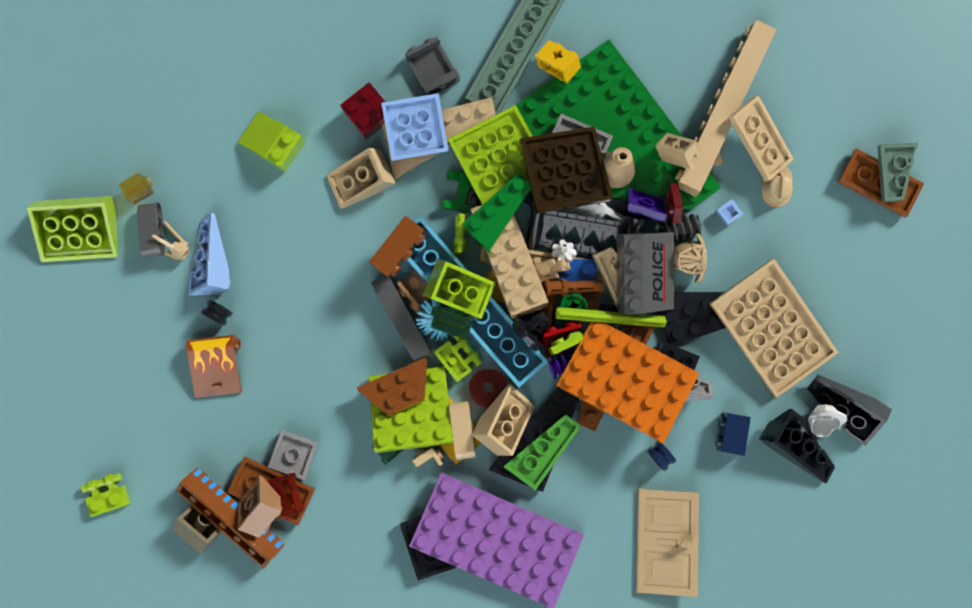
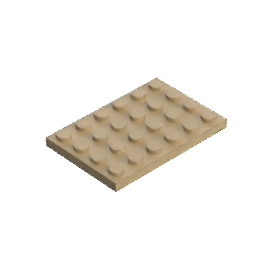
[709,259,839,398]

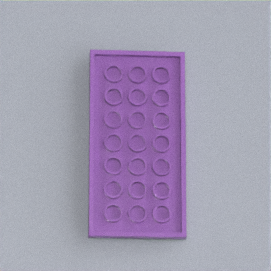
[409,472,584,608]

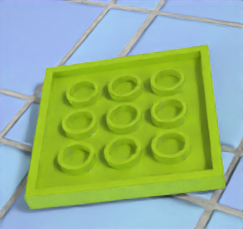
[448,105,532,205]
[368,366,454,453]

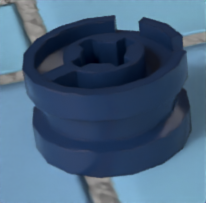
[646,441,676,471]

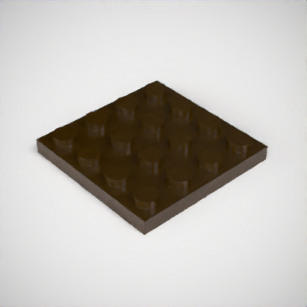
[519,126,613,214]

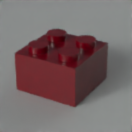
[340,82,385,140]

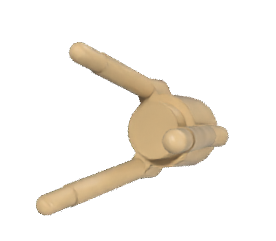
[152,221,190,261]

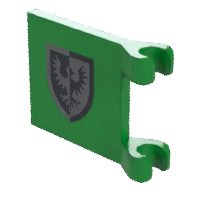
[441,170,482,214]

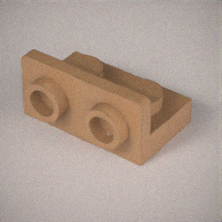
[397,270,432,313]

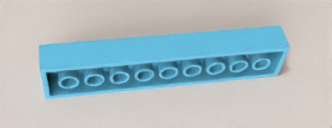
[407,216,548,388]

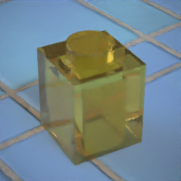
[118,173,154,204]

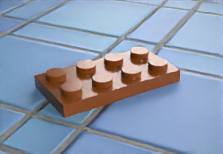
[837,148,924,218]
[227,456,316,525]

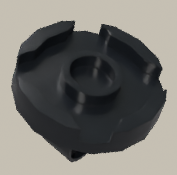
[512,313,551,351]

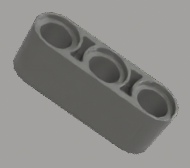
[137,202,165,258]

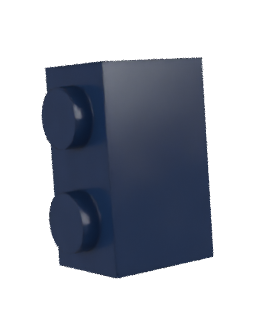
[715,412,751,456]

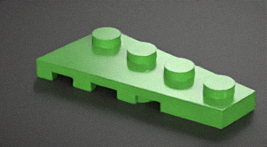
[503,414,581,490]

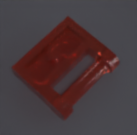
[266,472,305,520]

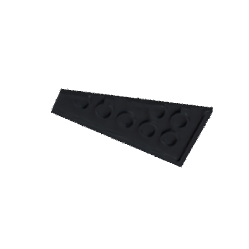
[657,292,726,345]

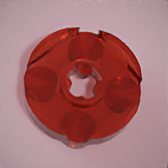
[469,369,507,407]

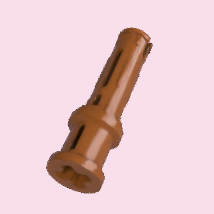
[543,279,604,297]

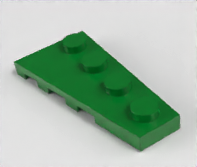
[462,173,531,253]

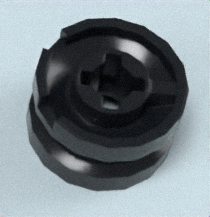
[201,299,233,326]

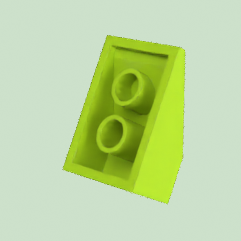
[238,111,306,172]
[422,259,496,319]

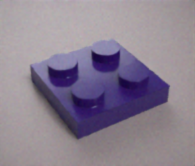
[626,188,667,221]

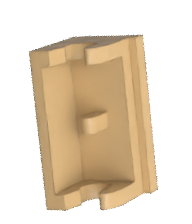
[655,133,700,170]

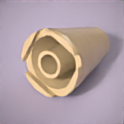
[602,147,635,188]

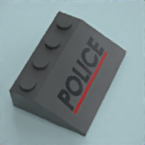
[617,232,674,314]

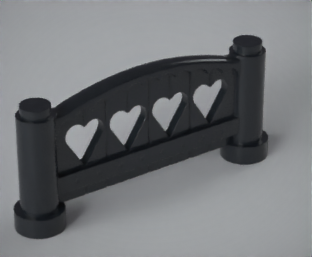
[526,198,646,259]

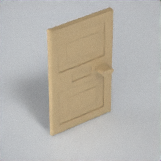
[636,488,699,597]

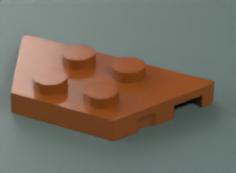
[357,357,428,417]

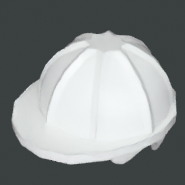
[808,404,847,437]

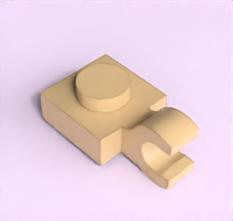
[535,259,571,284]

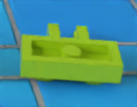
[548,331,583,356]

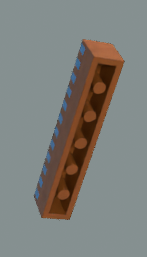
[176,468,284,569]

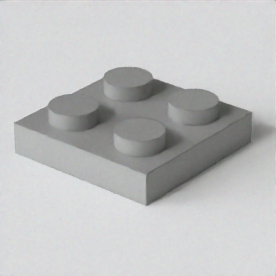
[268,430,319,480]

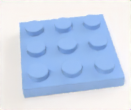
[381,93,449,161]

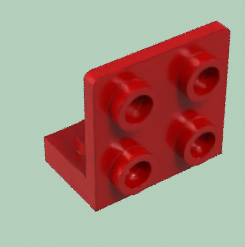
[541,321,582,358]

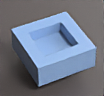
[715,199,743,226]

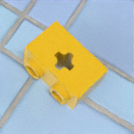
[535,40,581,83]

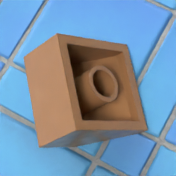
[238,475,282,538]

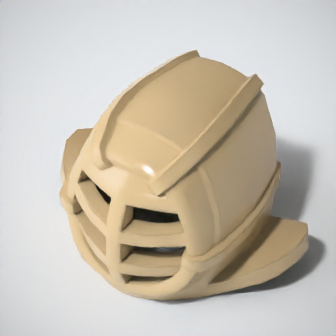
[674,233,707,283]

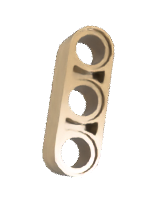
[449,401,475,460]

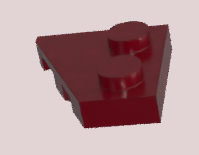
[665,183,683,223]

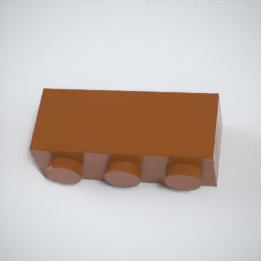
[369,215,425,278]

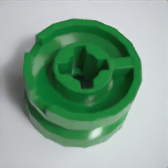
[559,293,588,321]

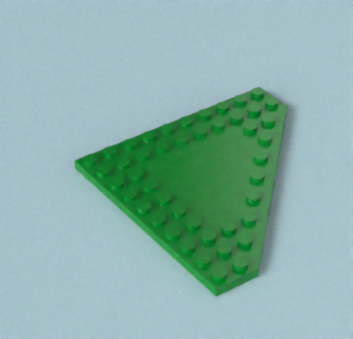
[516,39,721,211]

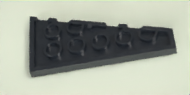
[489,387,579,492]

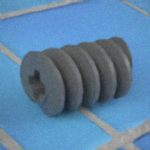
[659,214,701,241]

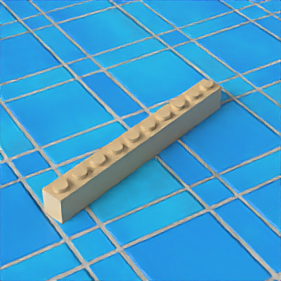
[675,20,777,197]

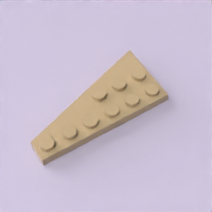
[382,97,496,180]

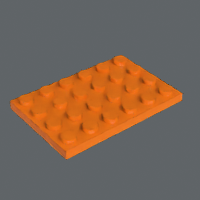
[557,322,700,444]

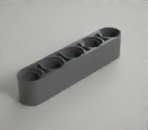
[371,275,433,362]

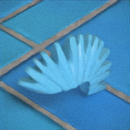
[416,299,454,341]

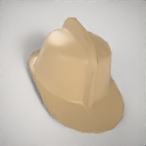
[762,166,793,207]

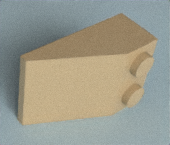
[326,148,395,209]
[472,384,535,456]

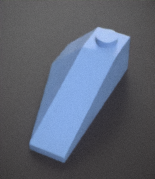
[188,213,230,296]

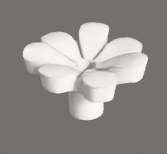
[551,240,577,262]

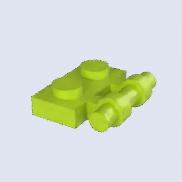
[454,213,467,257]
[434,335,483,382]
[81,473,131,517]

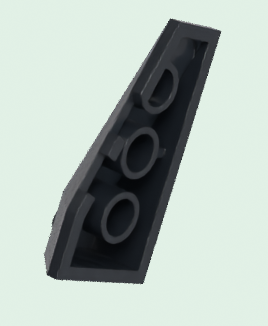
[807,374,892,446]
[759,409,835,484]

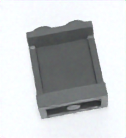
[405,37,460,95]

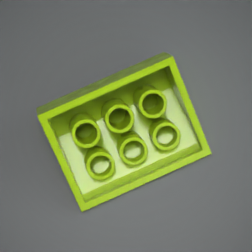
[27,196,118,262]

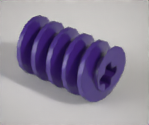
[547,349,576,380]

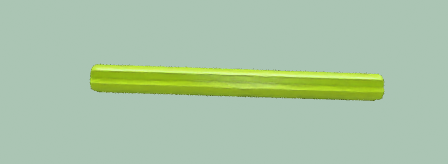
[555,307,667,327]

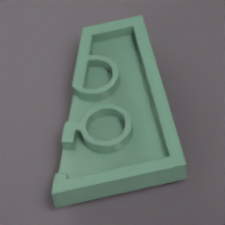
[877,143,918,202]

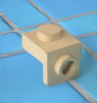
[413,447,444,467]

